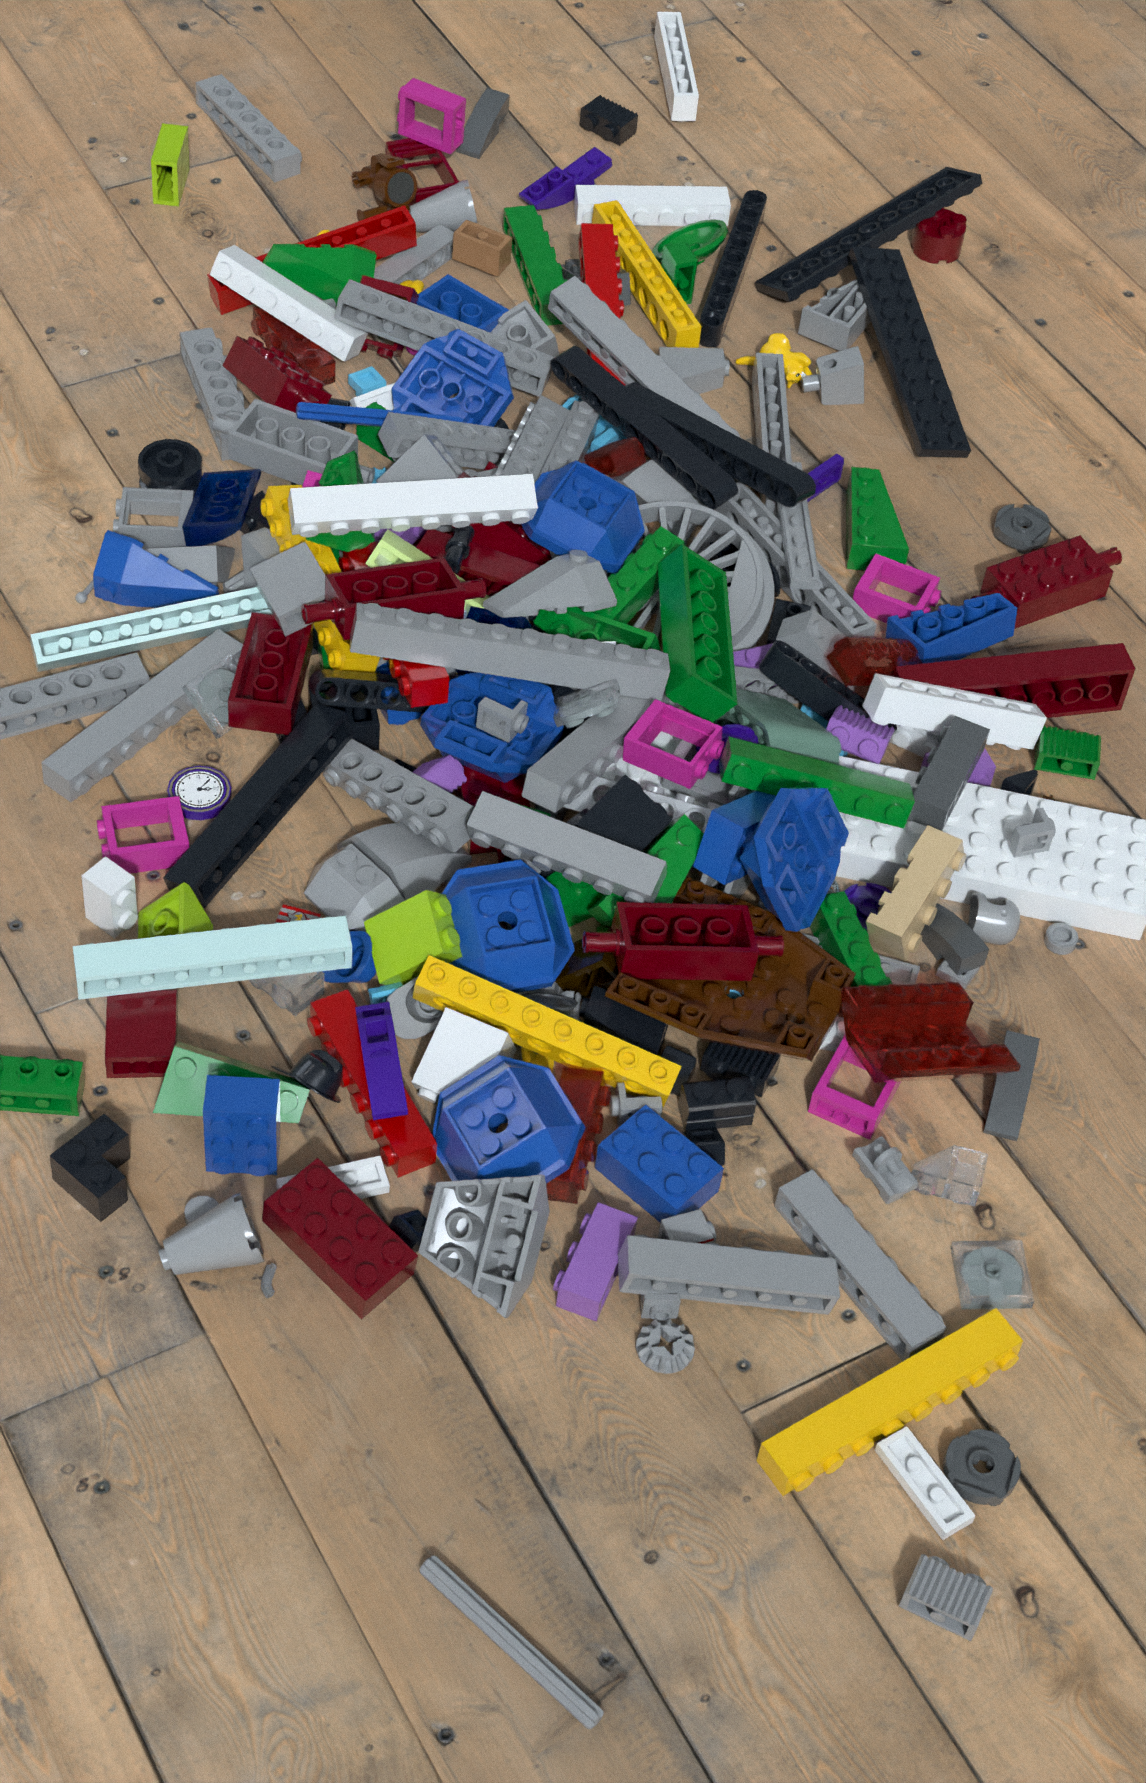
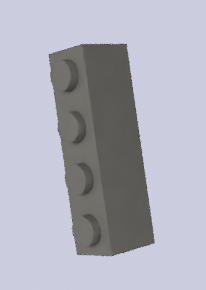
[908,716,990,831]

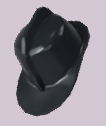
[271,1050,343,1103]

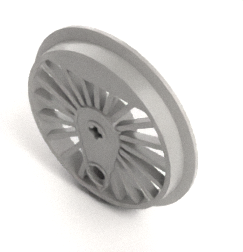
[578,501,774,652]

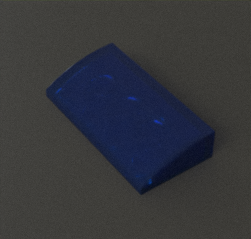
[182,469,261,547]

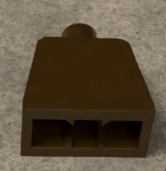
[555,925,618,1000]

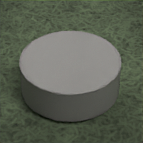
[1044,923,1078,955]
[184,1196,219,1225]

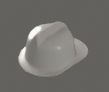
[386,977,443,1039]

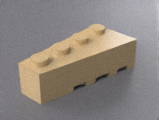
[866,825,966,961]

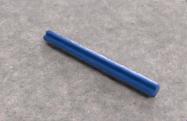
[296,402,463,427]

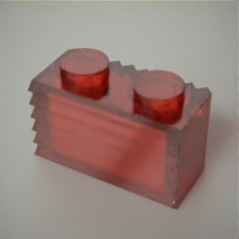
[584,437,646,478]

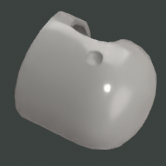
[968,892,1020,945]

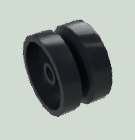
[138,439,203,505]

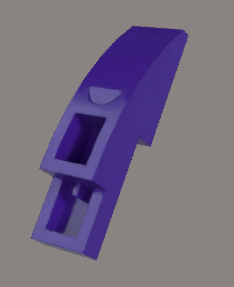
[519,147,612,210]
[355,1002,408,1120]

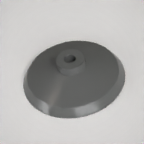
[520,992,578,1012]

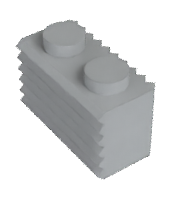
[899,1554,993,1641]

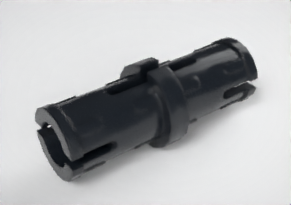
[444,525,475,574]

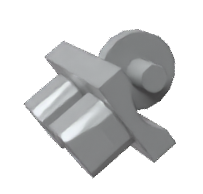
[852,1136,918,1204]

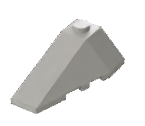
[490,300,559,357]
[144,545,235,586]
[483,550,617,618]

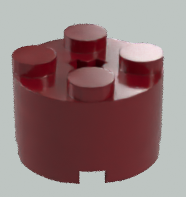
[911,208,967,264]

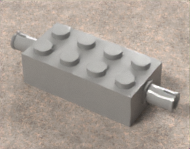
[212,399,375,486]

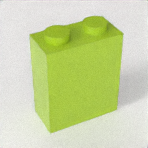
[151,123,190,207]
[364,890,462,985]

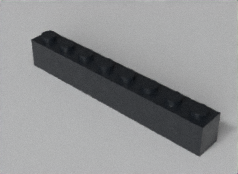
[163,703,355,909]

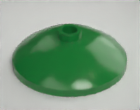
[653,219,728,265]

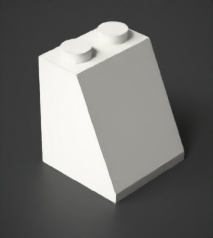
[411,1007,517,1103]

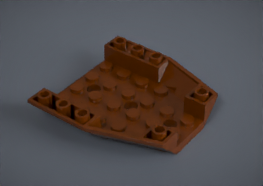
[605,877,856,1062]

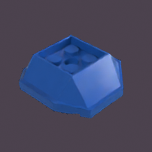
[392,329,514,427]
[521,460,645,573]
[420,672,564,783]
[740,787,849,932]
[442,859,575,993]
[432,1055,586,1184]

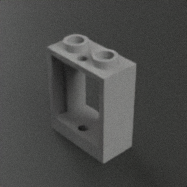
[113,487,194,549]

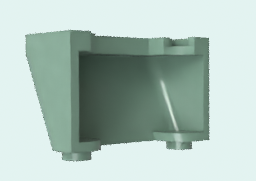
[714,688,841,765]

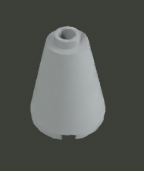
[409,179,478,232]
[158,1193,265,1275]

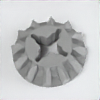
[636,1318,695,1374]

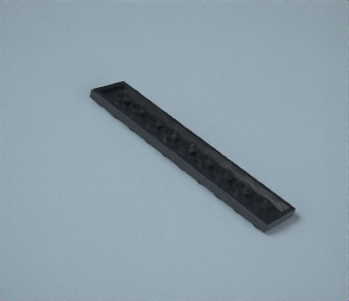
[755,167,983,302]
[849,247,971,458]

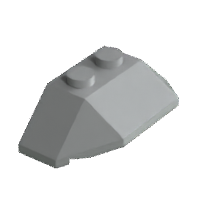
[304,843,405,932]

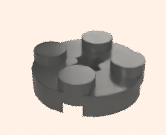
[993,504,1051,554]
[943,1429,1021,1506]

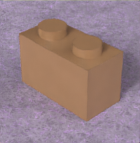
[452,220,512,277]

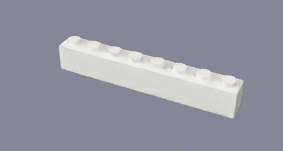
[288,474,538,537]

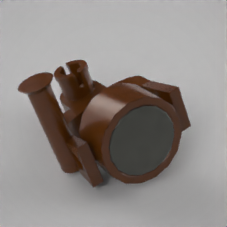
[351,153,417,221]

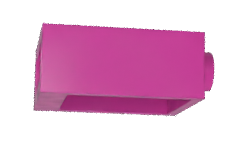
[397,78,466,154]
[853,554,942,623]
[623,699,724,789]
[97,796,189,874]
[808,1035,907,1140]

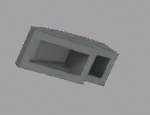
[456,88,510,159]
[920,903,989,976]
[983,1030,1040,1141]

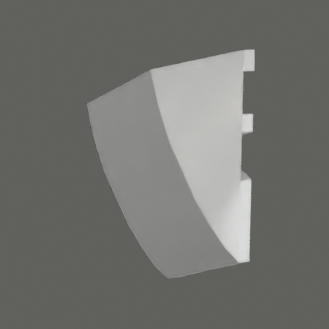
[609,458,707,546]
[337,822,472,900]
[418,1175,550,1318]

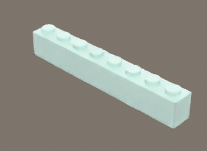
[30,587,273,672]
[73,916,352,1000]

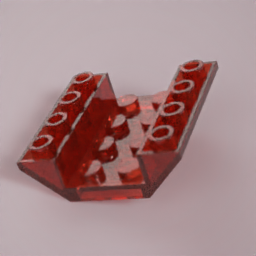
[841,982,1021,1083]

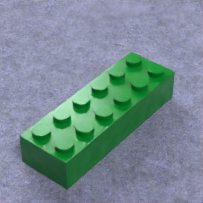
[658,544,738,723]

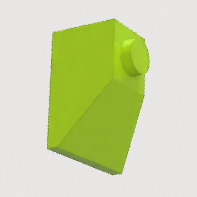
[138,882,213,939]

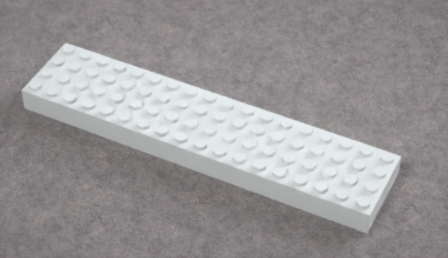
[594,731,1146,940]

